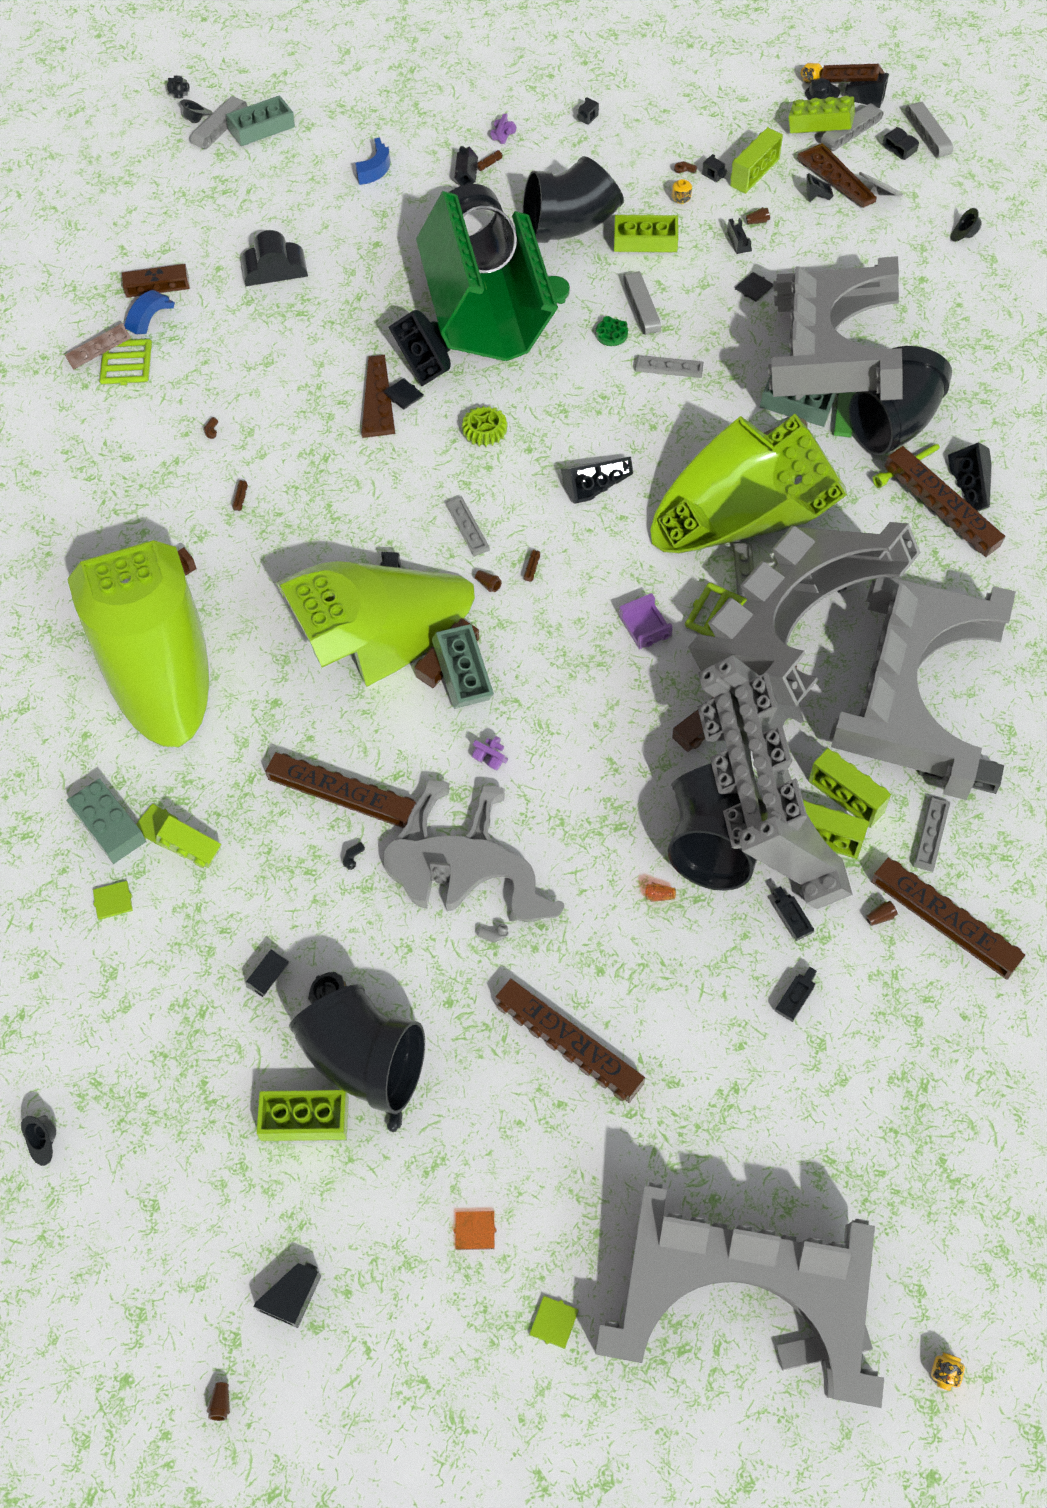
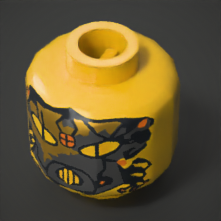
[801,63,823,83]
[672,179,692,204]
[931,1352,965,1391]

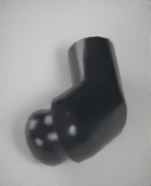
[342,842,365,870]
[387,1112,403,1132]

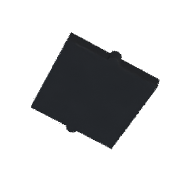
[735,272,773,302]
[384,378,424,410]

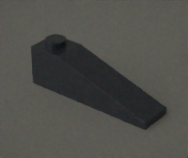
[948,442,992,512]
[561,456,633,504]

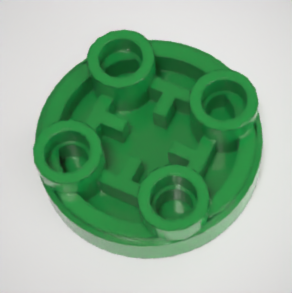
[548,276,570,304]
[595,316,628,346]

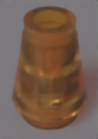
[645,882,676,902]

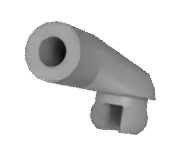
[478,924,508,942]

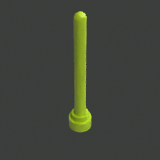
[872,444,940,488]

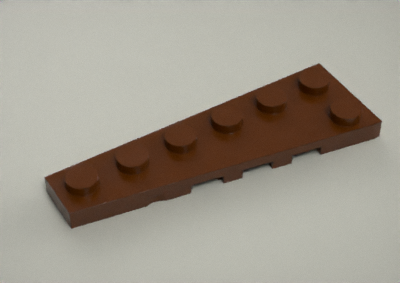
[797,143,877,208]
[362,354,396,438]

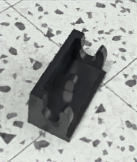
[727,218,752,254]
[246,949,289,997]

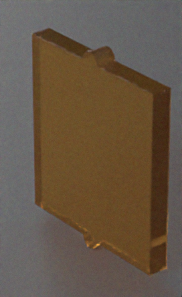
[453,1211,497,1250]

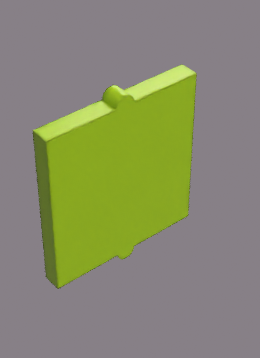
[136,803,178,845]
[93,881,133,920]
[529,1296,579,1349]

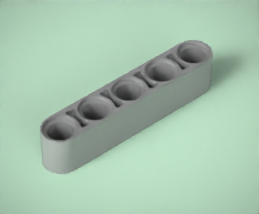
[191,96,247,149]
[905,102,953,158]
[821,103,884,151]
[623,271,661,335]

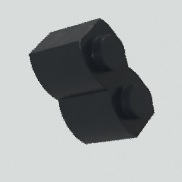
[882,127,919,160]

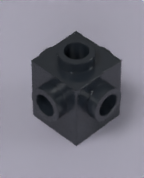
[167,75,190,99]

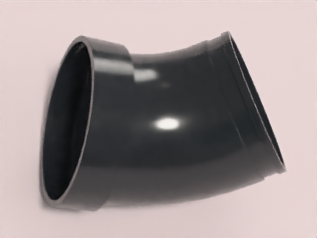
[522,156,624,243]
[449,184,517,273]
[849,346,952,456]
[668,763,757,891]
[289,984,425,1114]

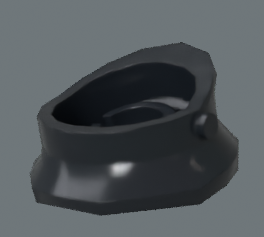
[308,972,346,1004]

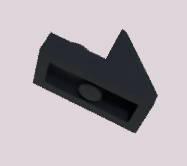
[807,173,834,202]

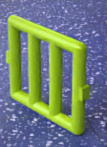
[99,339,152,386]
[685,582,747,637]

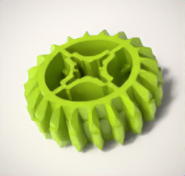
[462,405,508,447]

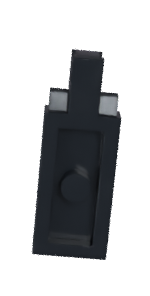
[772,886,814,941]
[775,967,817,1022]

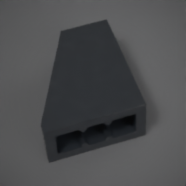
[845,73,889,108]
[253,1262,321,1328]

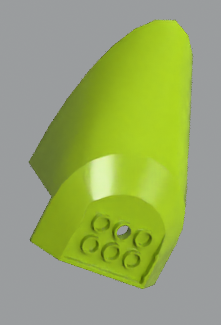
[650,414,847,554]
[67,540,209,747]
[276,561,475,687]

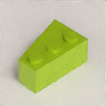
[156,815,221,868]

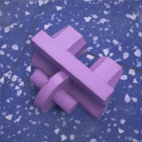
[490,113,517,144]
[471,736,508,771]

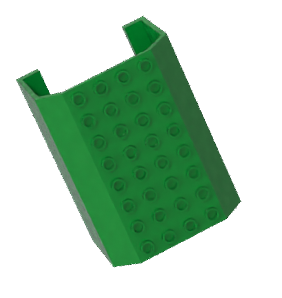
[416,191,558,361]

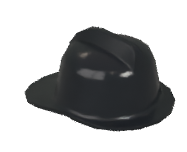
[805,78,840,100]
[180,99,213,123]
[950,208,982,242]
[21,1115,56,1166]

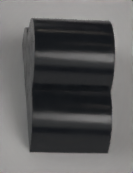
[241,230,308,287]
[388,310,451,386]

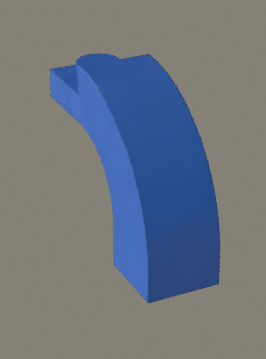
[355,137,390,185]
[124,290,175,334]

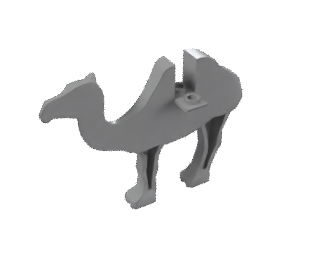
[383,780,564,922]

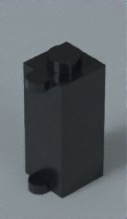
[454,146,478,186]

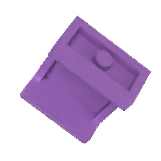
[619,593,673,649]

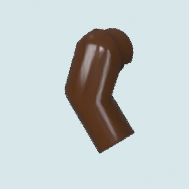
[674,161,697,174]
[203,417,218,439]

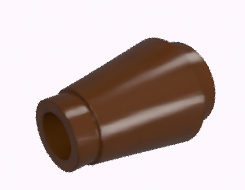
[746,207,770,225]
[475,570,502,592]
[865,901,898,926]
[207,1382,230,1421]

